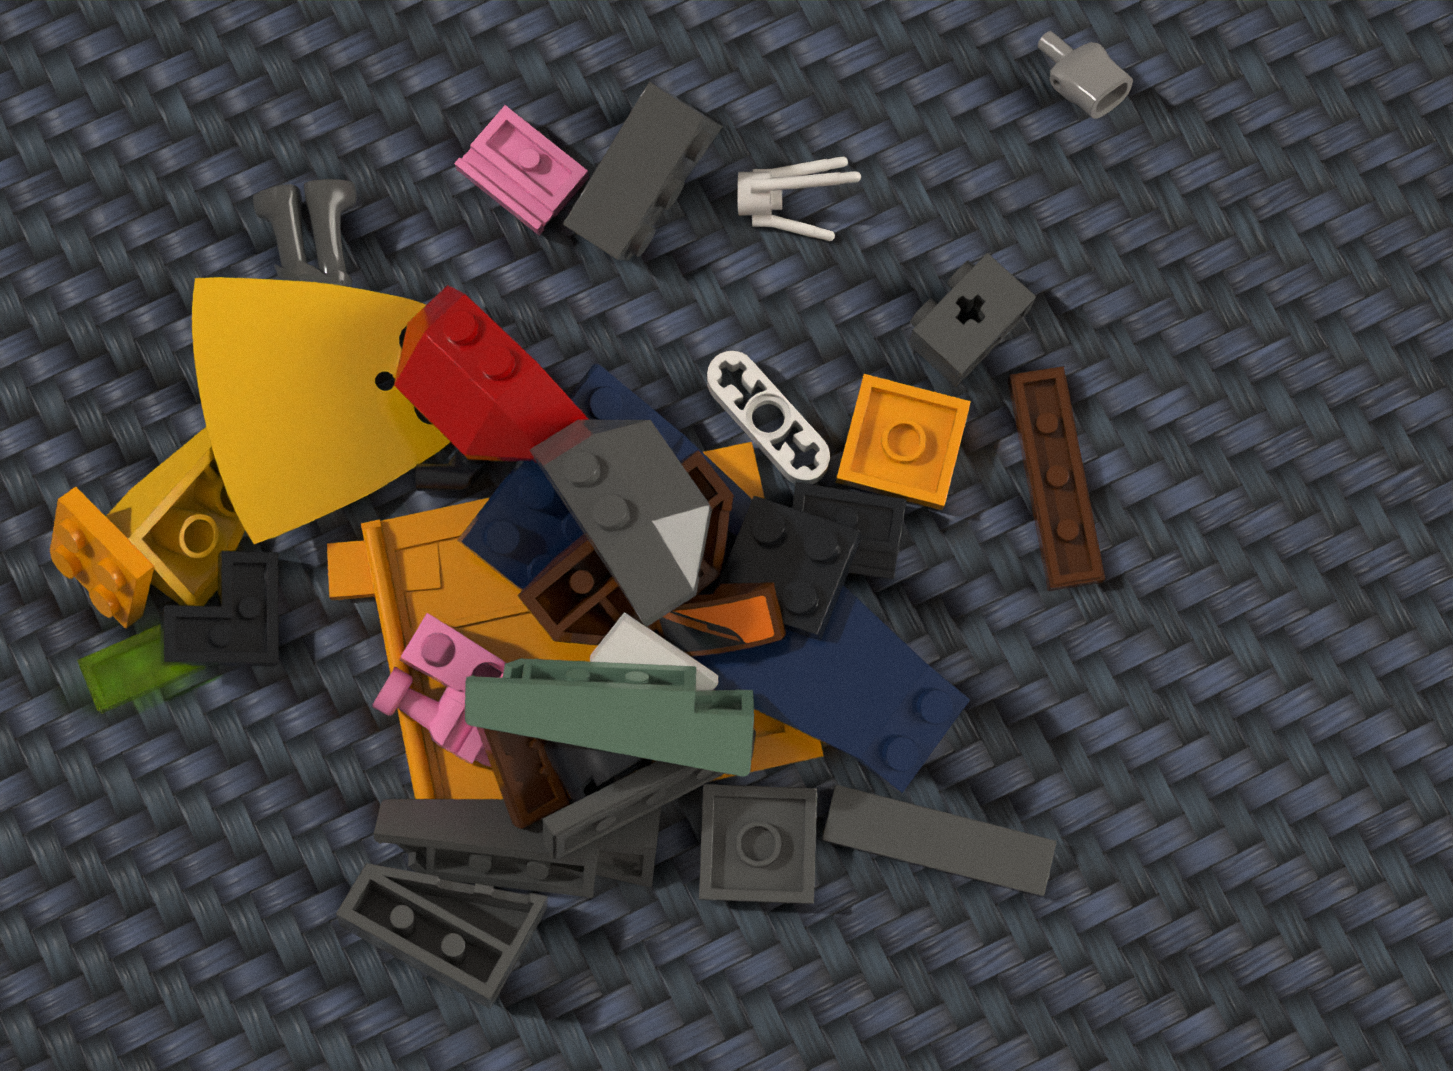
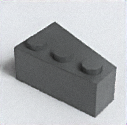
[563,82,723,261]
[336,863,548,1009]

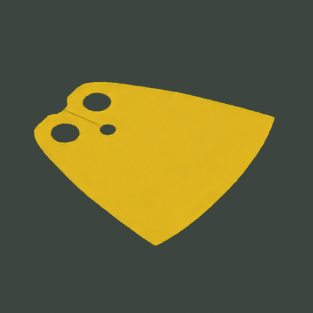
[192,277,450,544]

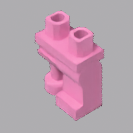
[372,613,506,767]

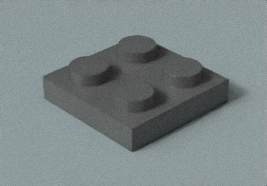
[699,784,817,904]

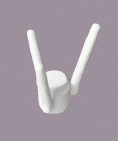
[738,157,861,241]

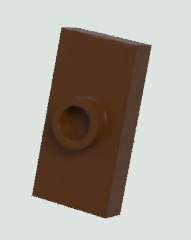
[477,727,571,829]

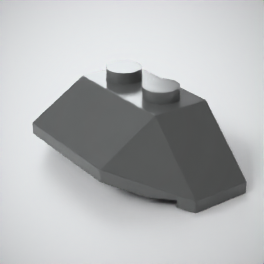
[530,420,712,627]

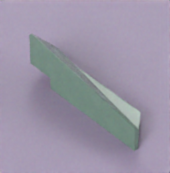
[465,658,754,777]

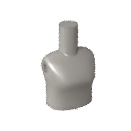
[1038,31,1133,119]

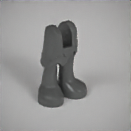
[253,179,357,287]

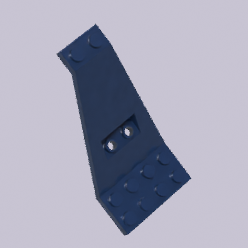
[457,364,970,793]

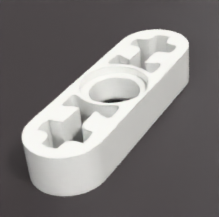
[707,351,830,485]

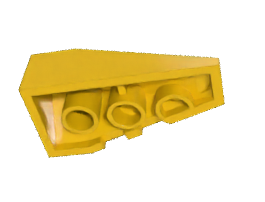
[106,427,245,606]

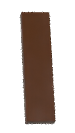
[1008,366,1105,591]

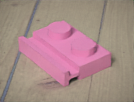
[454,105,589,236]

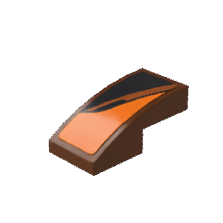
[655,582,786,656]

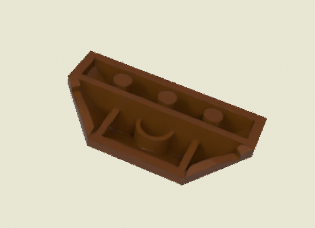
[517,450,734,645]

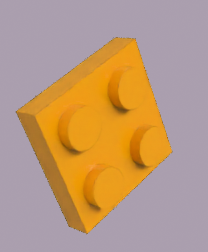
[835,374,971,510]
[50,487,155,629]

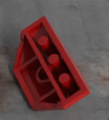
[394,285,589,463]

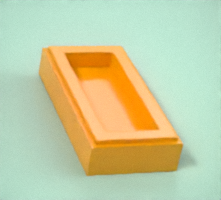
[327,540,441,600]

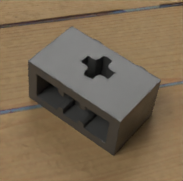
[908,253,1036,388]

